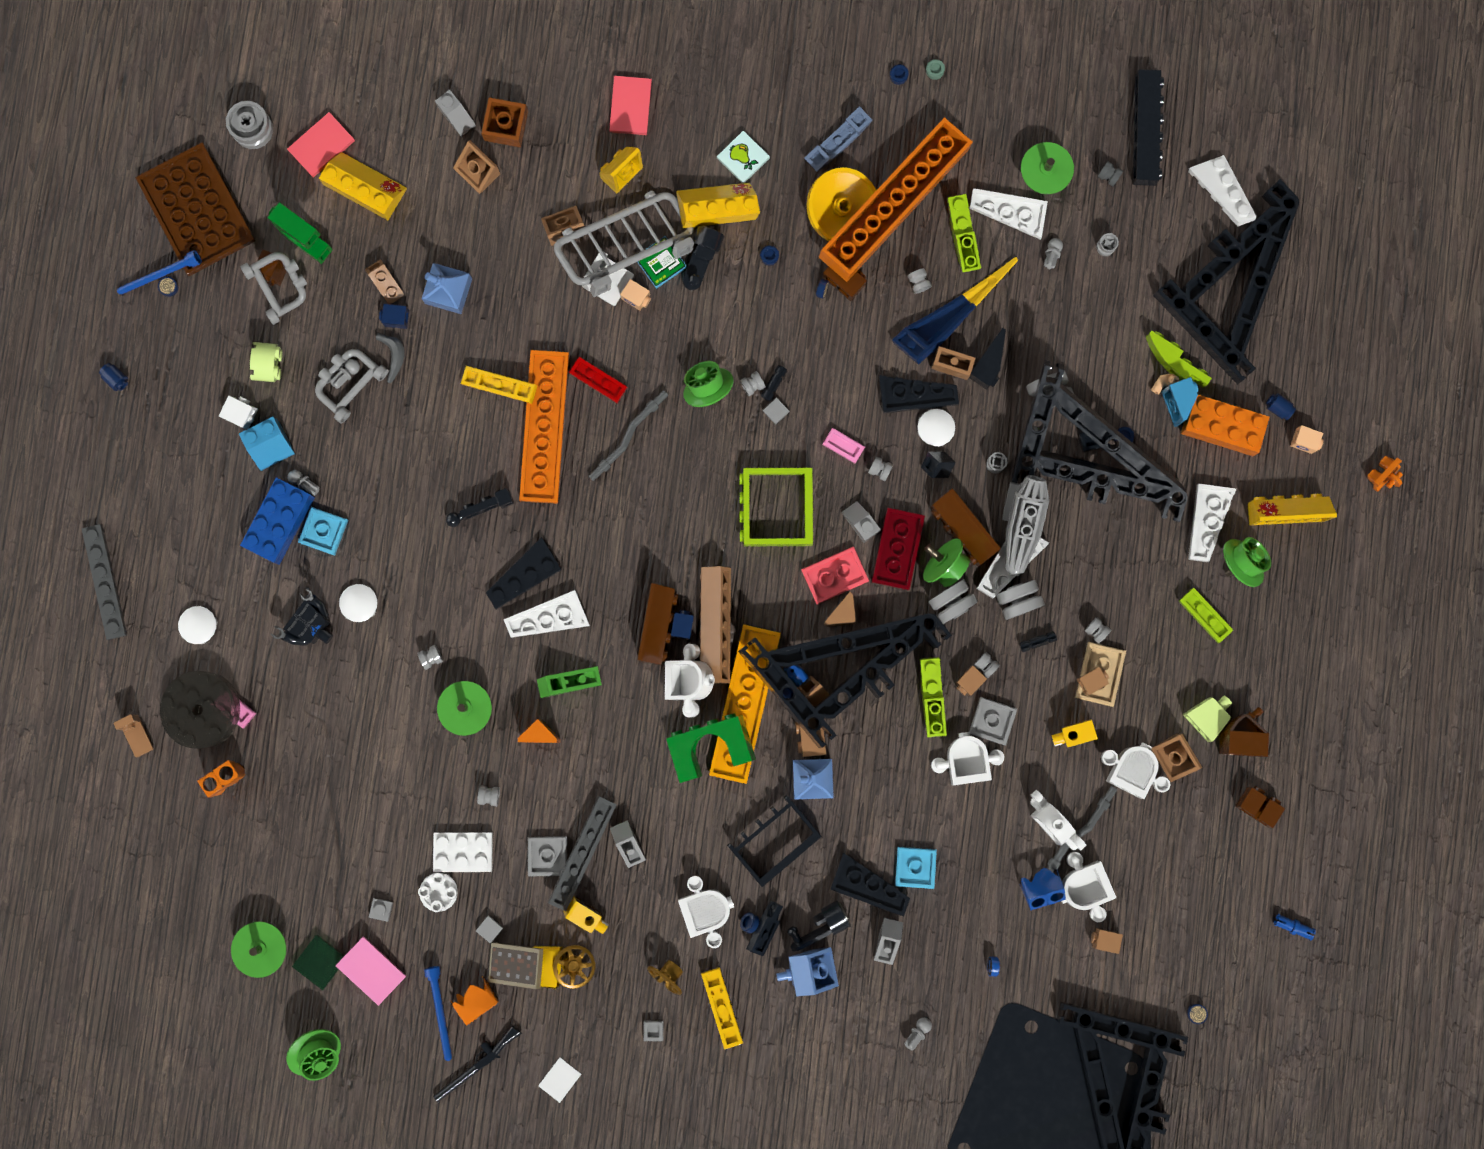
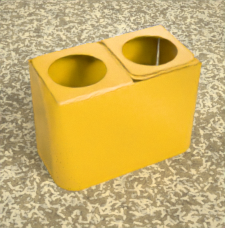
[533,946,562,989]

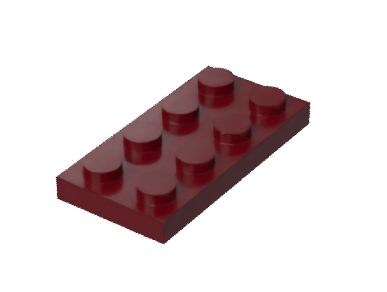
[871,508,925,591]

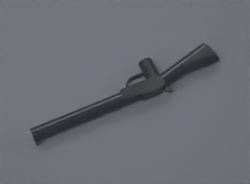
[433,1025,522,1103]

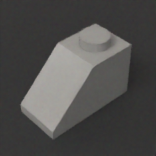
[435,90,476,137]
[841,501,881,543]
[610,820,646,868]
[874,918,903,965]

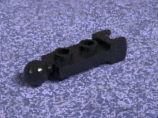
[446,488,514,527]

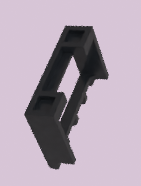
[727,795,822,887]

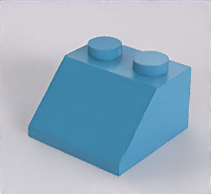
[1161,377,1198,427]
[239,417,295,471]

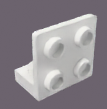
[582,251,634,306]

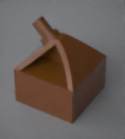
[1219,707,1269,757]

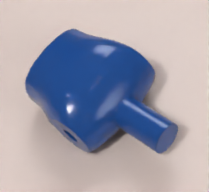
[784,665,809,687]

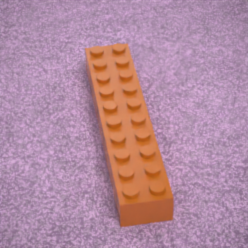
[819,117,973,282]

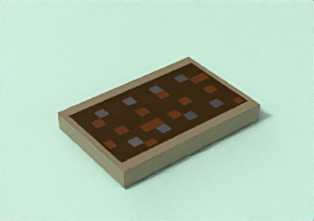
[488,942,543,989]

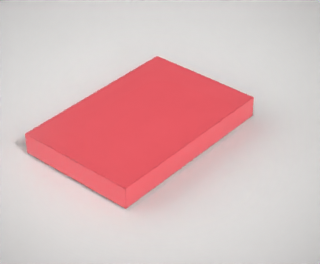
[609,76,652,135]
[287,112,355,178]
[801,546,869,605]

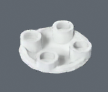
[918,409,955,447]
[339,584,377,622]
[178,606,218,644]
[418,873,458,912]

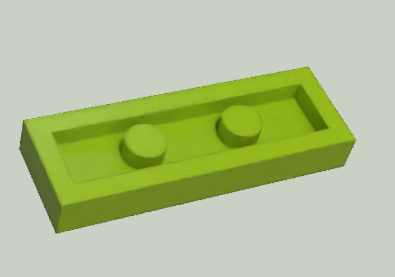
[1179,588,1233,643]

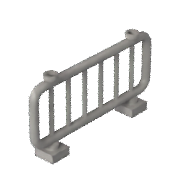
[554,191,694,297]

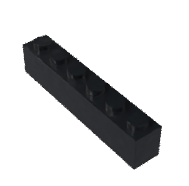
[1133,69,1164,186]

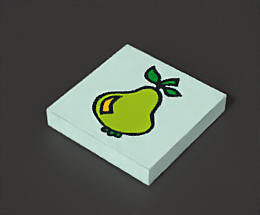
[717,131,770,183]

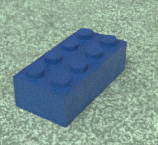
[240,478,315,565]

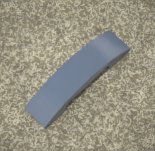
[804,106,872,172]

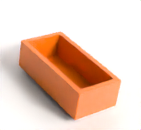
[1181,395,1270,456]

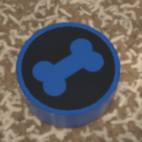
[987,956,1000,977]

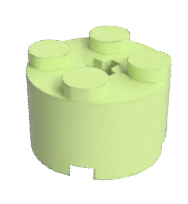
[250,342,283,382]

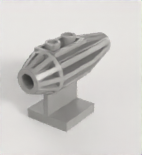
[1002,475,1049,576]

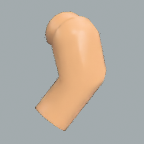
[1151,374,1179,395]

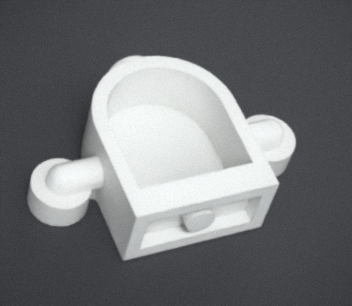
[665,644,715,717]
[931,732,1004,785]
[1101,743,1170,799]
[1030,790,1087,851]
[1061,852,1116,922]
[678,876,734,948]

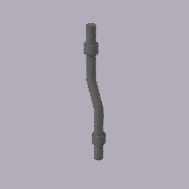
[589,390,669,481]
[1047,786,1117,873]

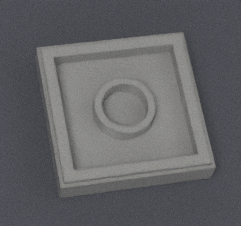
[969,697,1017,746]
[528,836,567,876]

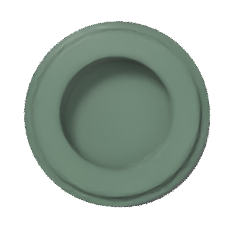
[926,59,945,80]

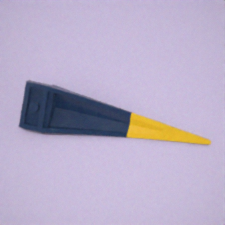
[892,257,1018,365]

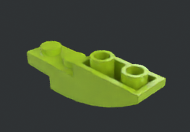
[947,194,981,273]
[1146,331,1212,388]
[920,657,947,737]

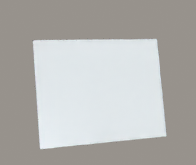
[539,1058,581,1103]

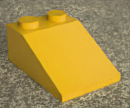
[600,147,643,194]

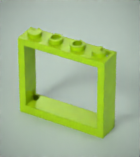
[740,468,813,546]

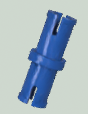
[1274,914,1316,941]

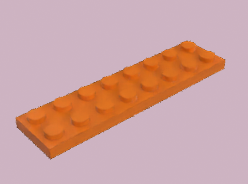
[519,350,569,504]

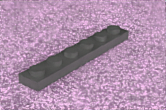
[82,524,128,640]
[547,796,617,911]

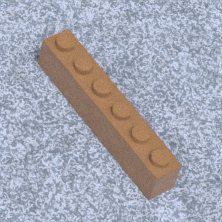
[699,566,731,683]

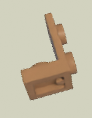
[365,259,404,304]
[113,714,154,757]

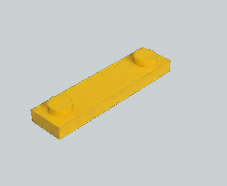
[460,366,537,404]
[701,967,743,1050]

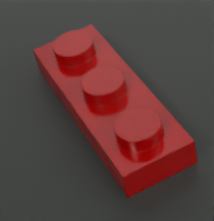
[569,357,627,404]

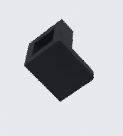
[921,452,956,478]

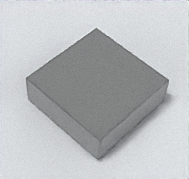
[763,398,790,425]
[476,915,503,943]
[644,1020,664,1041]

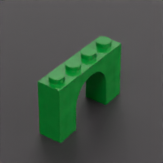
[267,202,333,265]
[666,713,756,783]

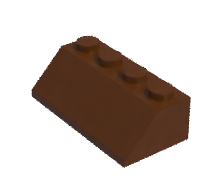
[931,488,1001,567]
[637,583,678,666]

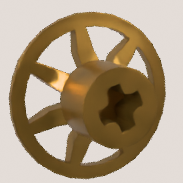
[553,945,595,989]
[647,960,683,995]

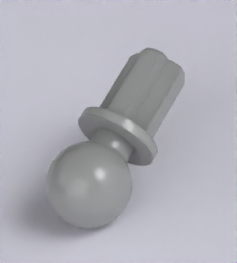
[1044,238,1063,270]
[330,359,360,389]
[288,470,320,496]
[904,1017,932,1051]

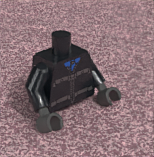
[271,587,333,646]

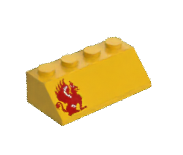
[319,152,407,220]
[676,183,760,228]
[1248,494,1337,526]

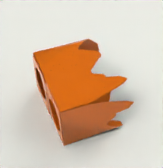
[197,760,245,798]
[450,976,499,1026]

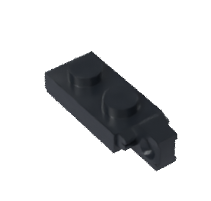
[746,901,783,956]

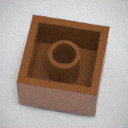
[481,98,528,148]

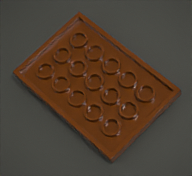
[135,142,256,276]

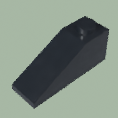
[969,328,1006,390]

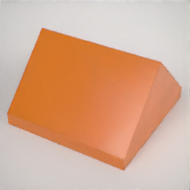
[518,719,560,743]

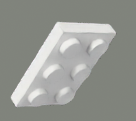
[433,832,493,872]

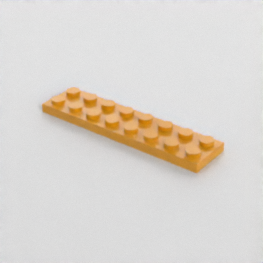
[709,624,781,784]

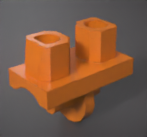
[1367,456,1403,492]

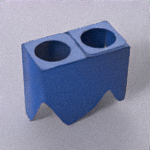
[1019,868,1066,910]

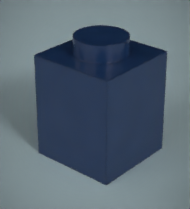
[379,304,409,329]
[671,610,694,640]

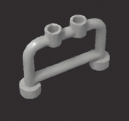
[240,252,307,325]
[315,349,389,424]

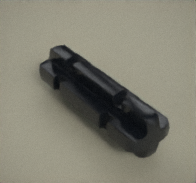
[761,365,787,401]
[1019,631,1057,652]

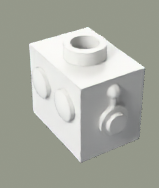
[219,396,258,429]

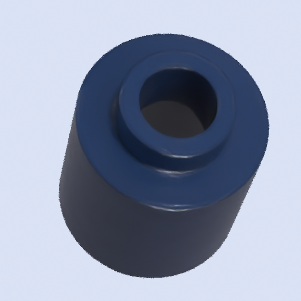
[99,363,128,391]
[1266,393,1296,420]

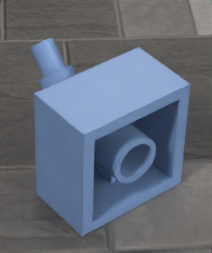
[422,263,472,314]
[792,759,833,799]
[776,947,839,996]

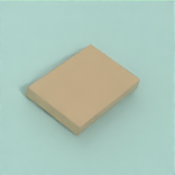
[1075,642,1126,707]

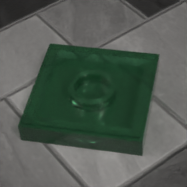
[292,935,345,990]

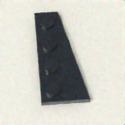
[879,375,959,414]
[486,537,562,610]
[830,852,910,917]

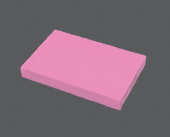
[336,936,406,1006]

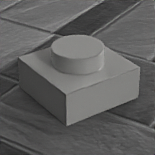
[369,898,393,922]

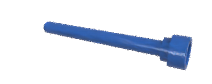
[117,250,201,295]
[424,966,452,1061]

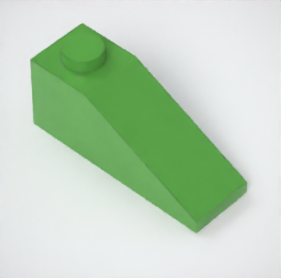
[537,666,602,698]

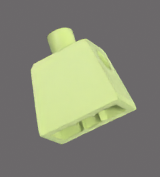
[1183,695,1232,742]

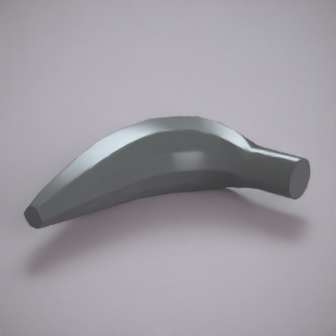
[376,333,405,383]

